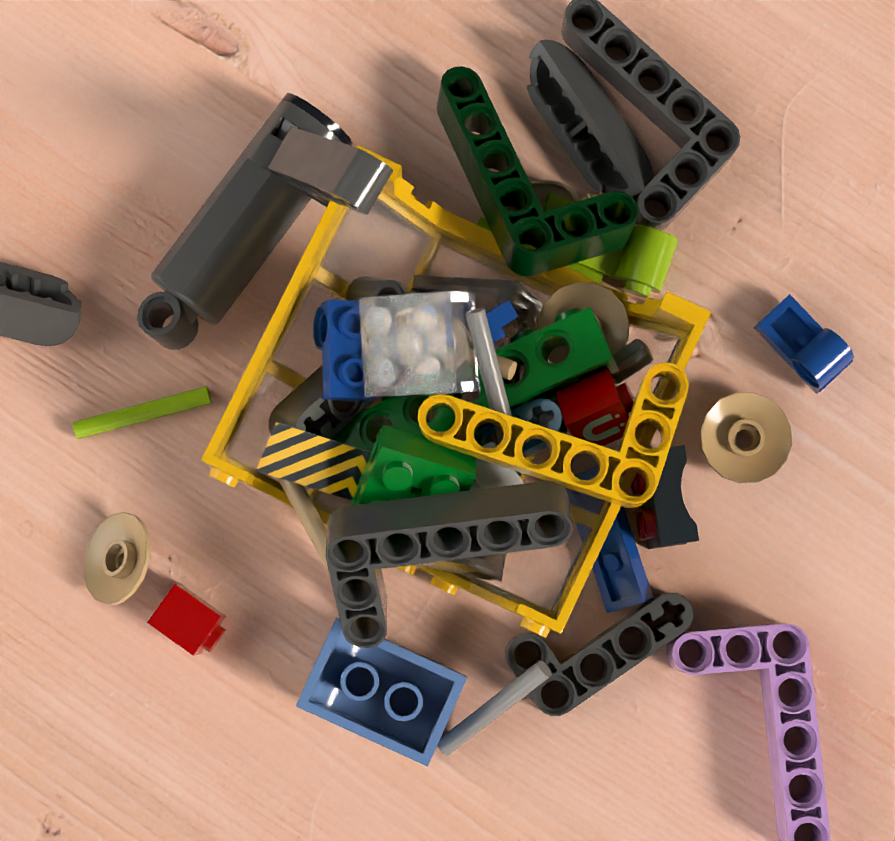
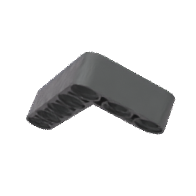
[561,0,741,231]
[326,481,573,648]

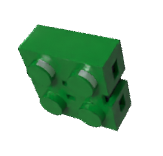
[351,425,477,506]

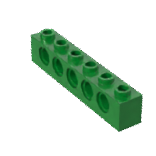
[331,307,620,452]

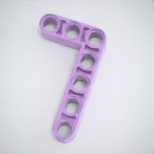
[666,623,831,841]

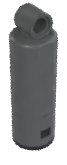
[137,93,353,350]

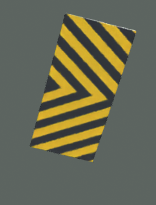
[255,422,371,501]

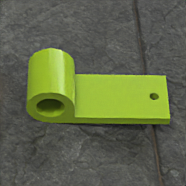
[543,193,679,298]

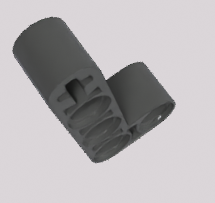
[267,127,393,215]
[269,276,416,439]
[505,593,693,716]

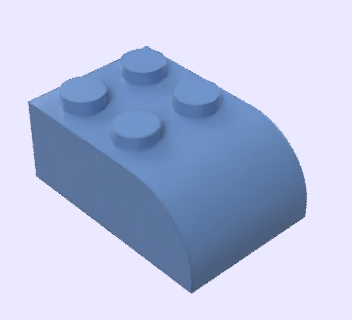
[296,617,467,767]

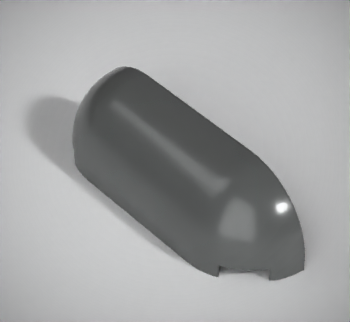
[527,40,653,197]
[0,262,82,346]

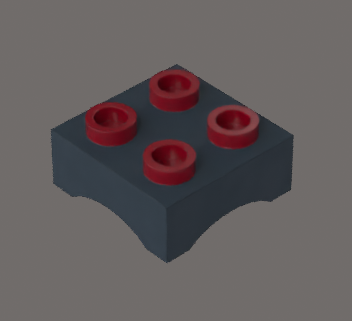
[631,445,699,549]

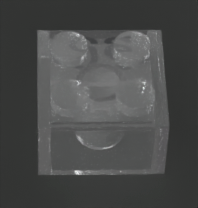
[359,291,479,397]

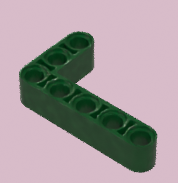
[436,66,639,277]

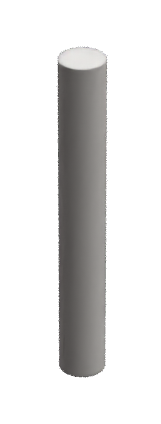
[465,308,512,444]
[437,661,552,756]

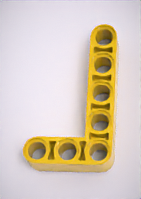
[418,362,689,508]

